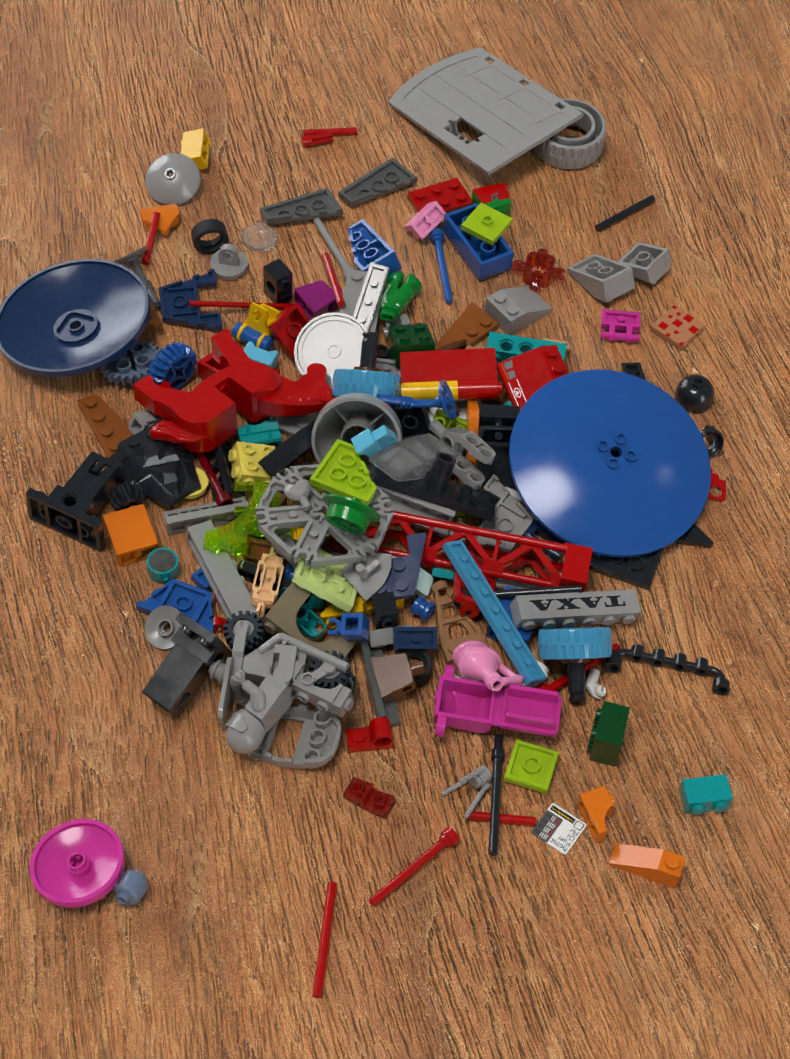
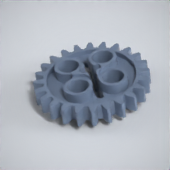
[100,339,161,386]

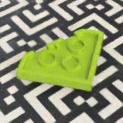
[310,439,377,506]

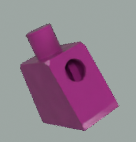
[294,280,343,320]

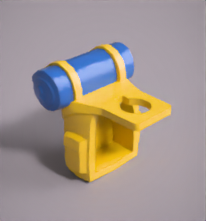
[231,302,280,351]

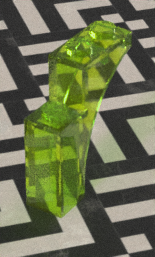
[203,481,274,555]

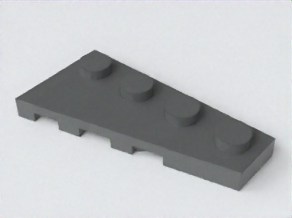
[339,157,417,207]
[260,188,343,225]

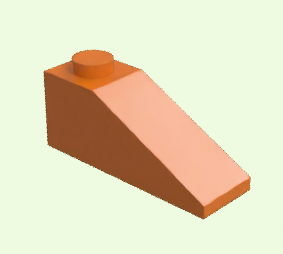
[609,843,686,889]

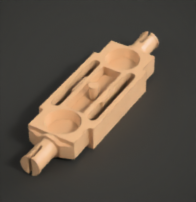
[250,547,284,618]

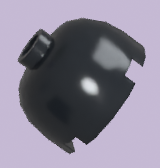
[674,374,715,414]

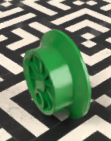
[323,494,380,534]

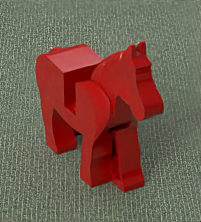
[133,329,334,453]

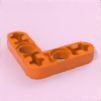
[465,400,479,467]

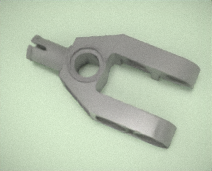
[428,419,496,489]

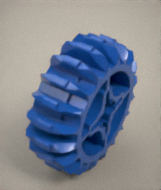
[147,342,197,390]

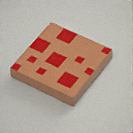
[650,305,705,350]

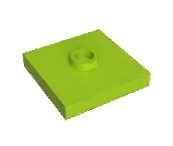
[461,203,513,246]
[503,739,559,794]

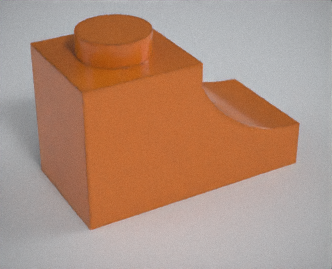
[577,786,615,843]

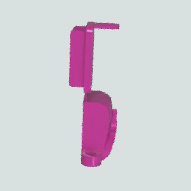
[434,664,562,737]

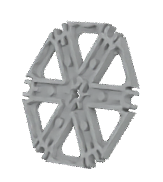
[255,464,394,567]

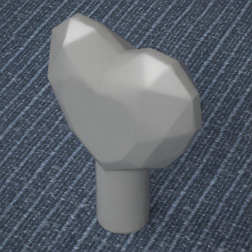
[284,479,312,511]

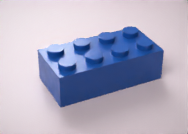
[443,203,514,280]

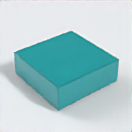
[432,568,454,580]

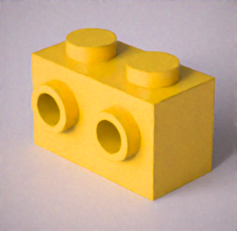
[181,128,210,170]

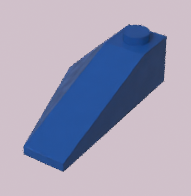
[347,219,402,277]

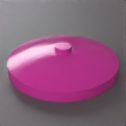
[30,819,125,908]

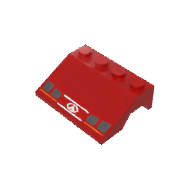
[496,345,569,411]

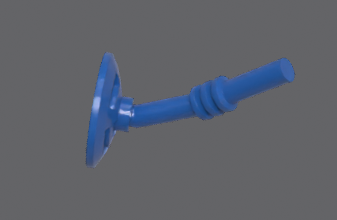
[377,380,456,420]

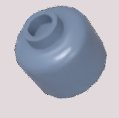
[113,869,148,905]

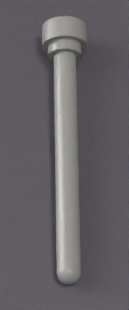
[313,218,356,281]

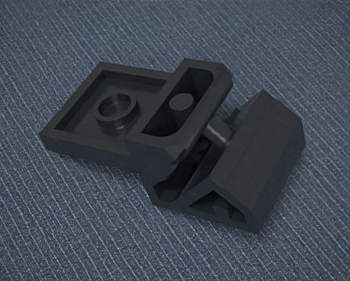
[475,404,520,488]

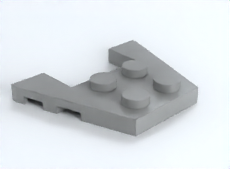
[448,474,534,553]

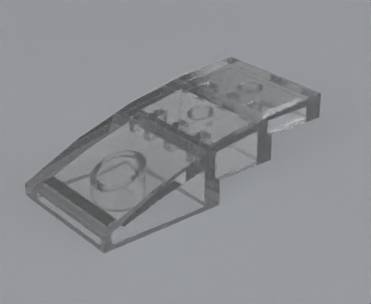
[368,433,459,482]

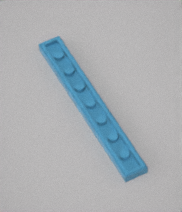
[442,540,547,686]

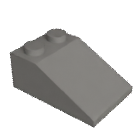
[567,254,635,302]
[484,285,553,335]

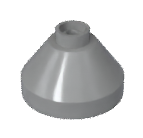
[311,393,403,481]

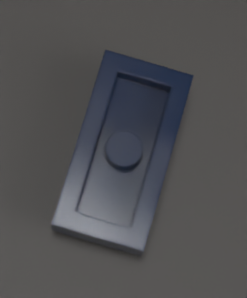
[393,627,438,650]

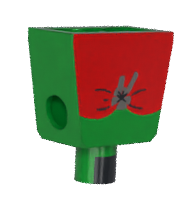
[472,182,511,216]

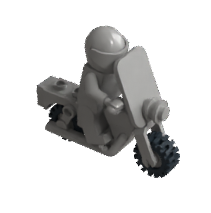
[209,610,354,754]

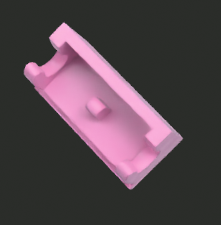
[403,201,447,240]

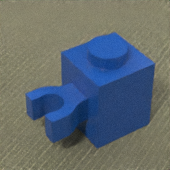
[328,613,370,641]

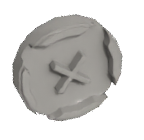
[210,244,248,281]

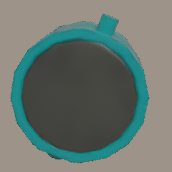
[146,547,179,584]

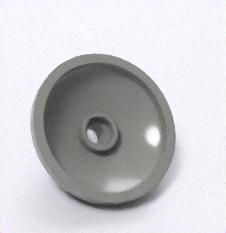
[145,153,201,206]

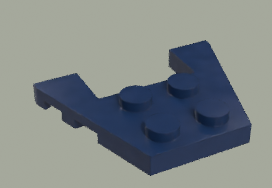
[159,269,222,331]
[343,532,426,602]

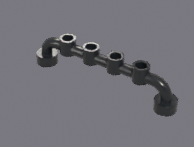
[604,644,730,695]

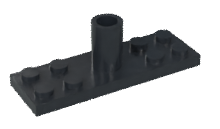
[372,452,496,522]

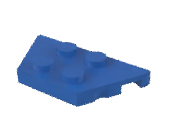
[136,579,213,633]

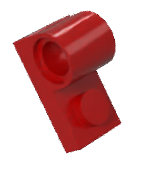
[346,717,393,753]

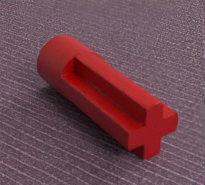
[301,132,333,147]

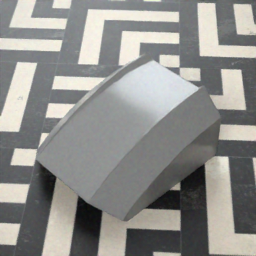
[618,242,671,284]

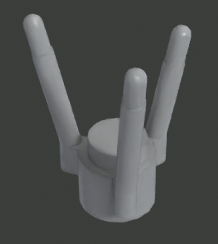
[441,765,492,818]

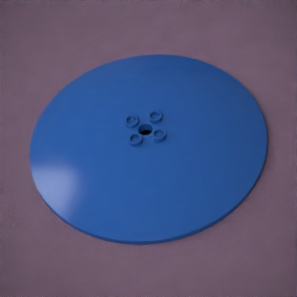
[509,369,711,557]

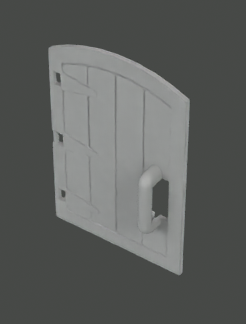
[388,47,583,176]

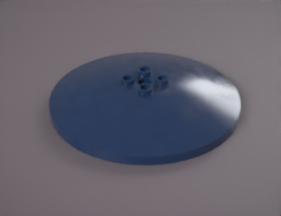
[0,259,151,377]

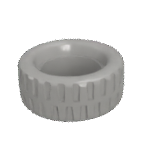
[533,99,607,169]

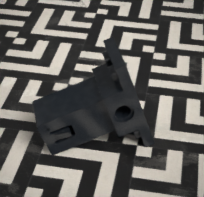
[25,451,121,552]
[142,612,232,718]

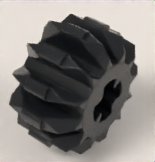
[108,480,146,511]

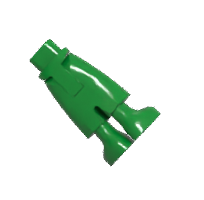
[379,271,422,322]

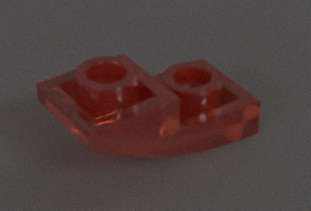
[343,777,396,819]

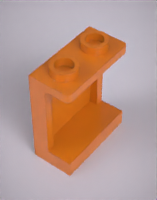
[103,504,159,567]

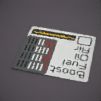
[531,803,587,855]

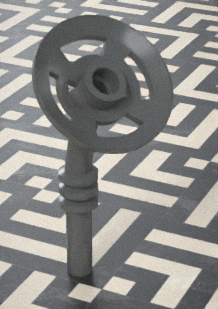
[114,246,160,308]

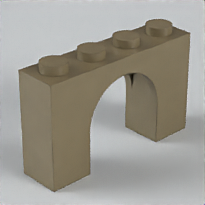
[261,582,357,657]

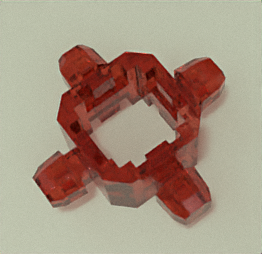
[512,248,566,292]

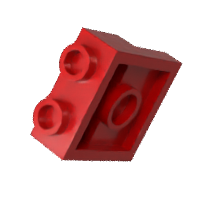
[268,302,310,358]

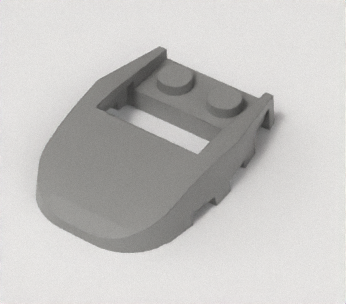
[247,704,341,769]

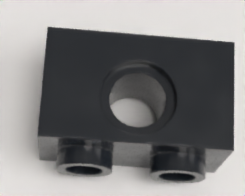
[263,259,293,303]
[370,591,399,630]

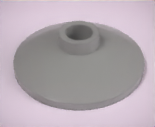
[145,606,180,649]

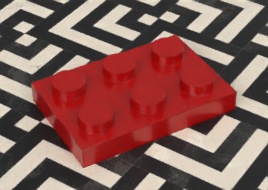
[407,178,473,213]

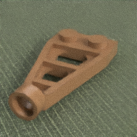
[431,580,487,665]

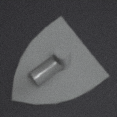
[340,553,392,601]

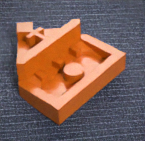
[139,203,180,235]

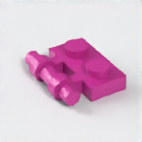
[600,309,640,343]

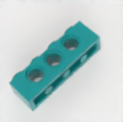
[487,332,567,364]

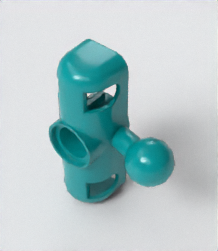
[273,587,326,642]

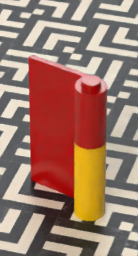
[400,348,503,401]

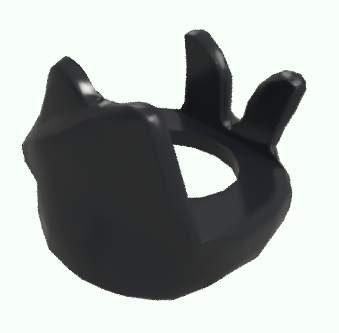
[700,425,724,457]

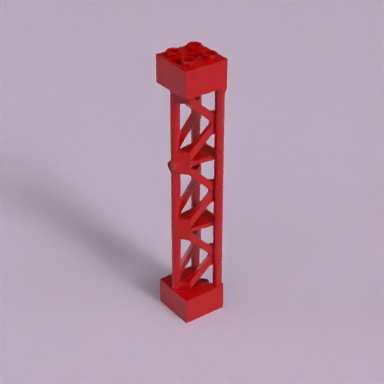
[329,511,593,592]

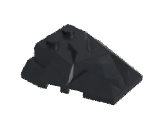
[105,424,201,508]

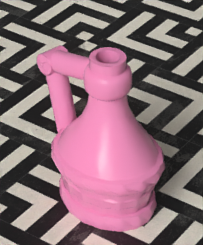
[452,640,524,691]

